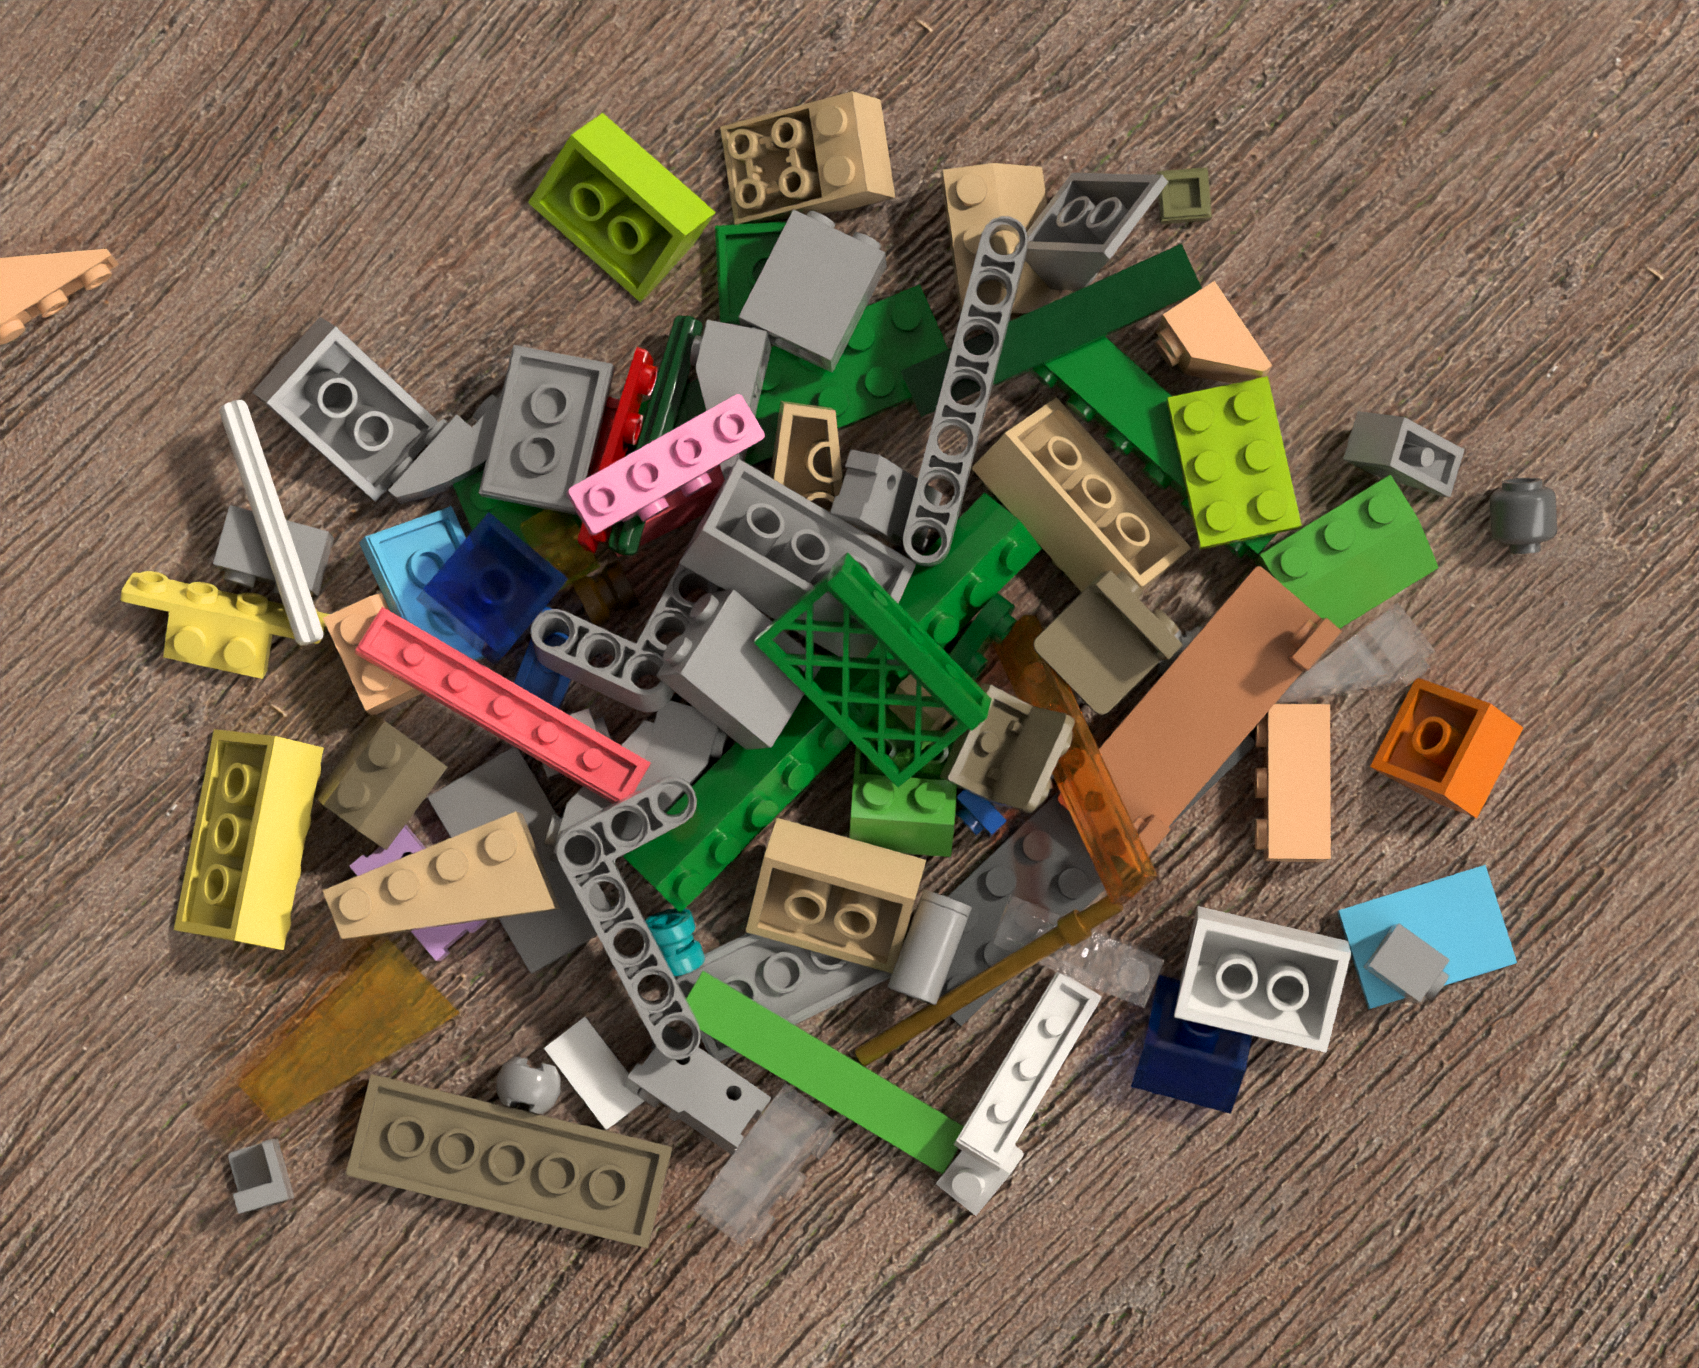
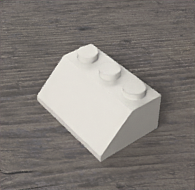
[1174,906,1351,1053]

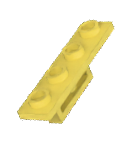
[120,571,329,679]

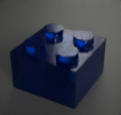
[416,512,568,665]

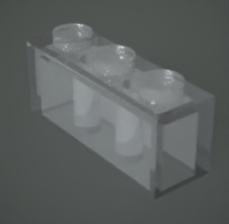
[693,1083,838,1247]

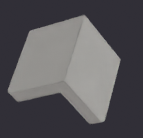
[228,1139,295,1214]

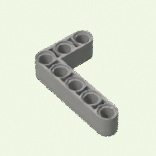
[531,564,725,713]
[556,776,701,1060]

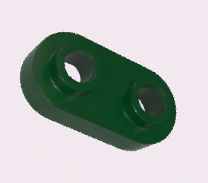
[949,593,1017,681]

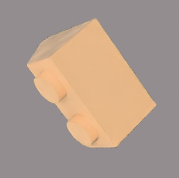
[1155,281,1272,384]
[323,593,422,716]

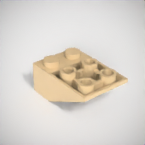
[720,91,895,225]

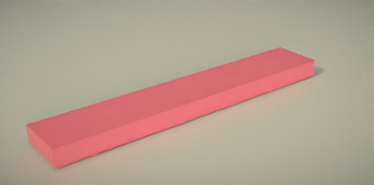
[355,607,651,804]

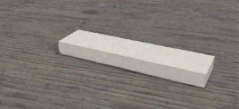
[953,970,1102,1172]

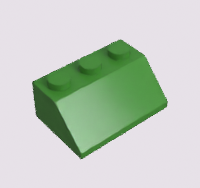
[1255,474,1439,629]

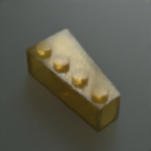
[238,939,465,1123]

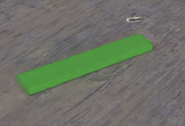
[686,970,964,1174]

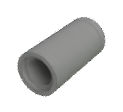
[888,890,972,1005]

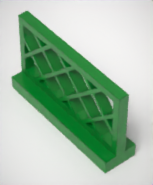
[754,552,991,788]

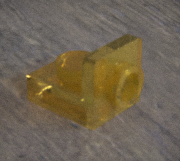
[519,509,601,592]

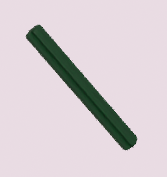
[607,315,703,556]

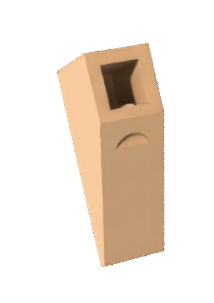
[0,249,119,345]

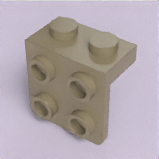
[1033,570,1183,714]
[939,683,1074,813]

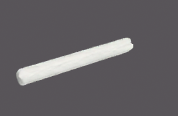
[219,400,324,645]

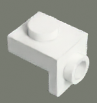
[936,1145,1024,1216]

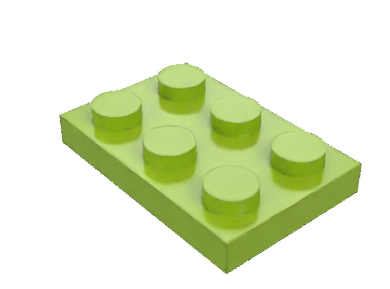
[1166,376,1302,550]

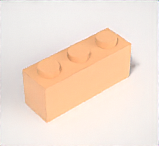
[1254,704,1331,862]

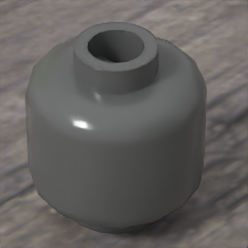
[1490,478,1557,554]

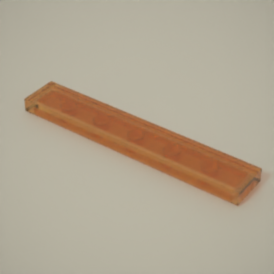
[992,615,1157,904]

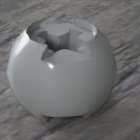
[496,1056,561,1115]

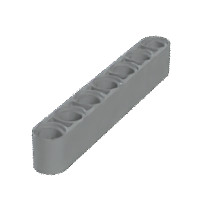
[903,216,1028,567]

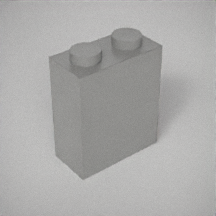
[739,209,887,373]
[656,589,822,749]

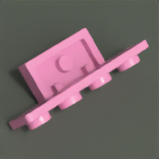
[567,394,765,535]

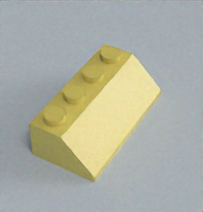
[174,729,324,950]

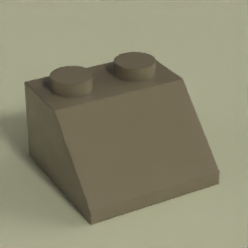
[314,714,447,850]

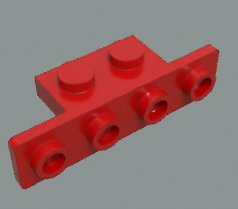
[577,347,658,553]

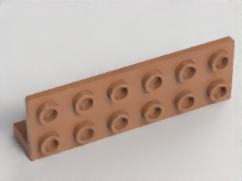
[1057,566,1342,869]

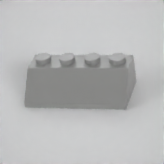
[679,459,916,658]

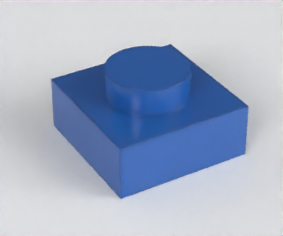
[955,790,1007,838]

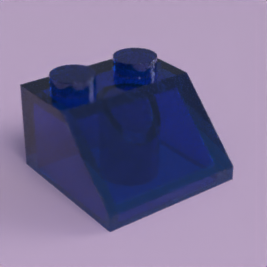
[1131,975,1252,1114]

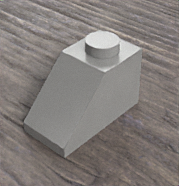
[1343,411,1465,498]

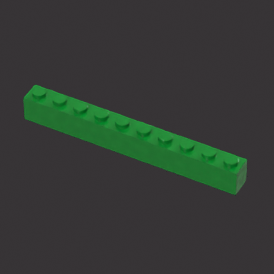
[623,493,1042,913]

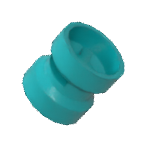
[645,908,705,977]

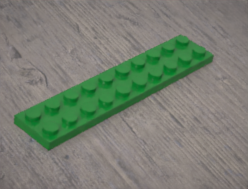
[453,284,948,579]

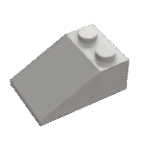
[1014,173,1168,291]
[252,317,438,502]

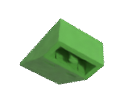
[849,705,957,857]

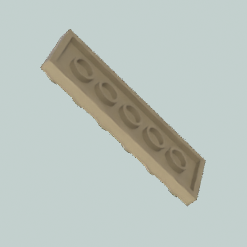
[346,1074,673,1248]

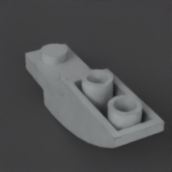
[388,394,501,504]

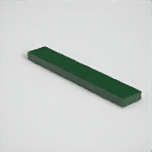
[900,243,1202,419]

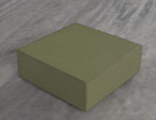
[1156,167,1212,225]

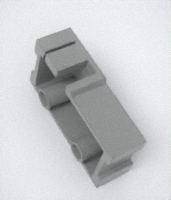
[830,450,943,551]
[624,1025,771,1155]

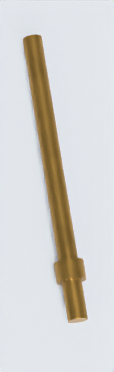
[855,892,1124,1067]

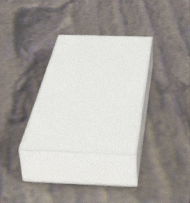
[544,1017,645,1130]

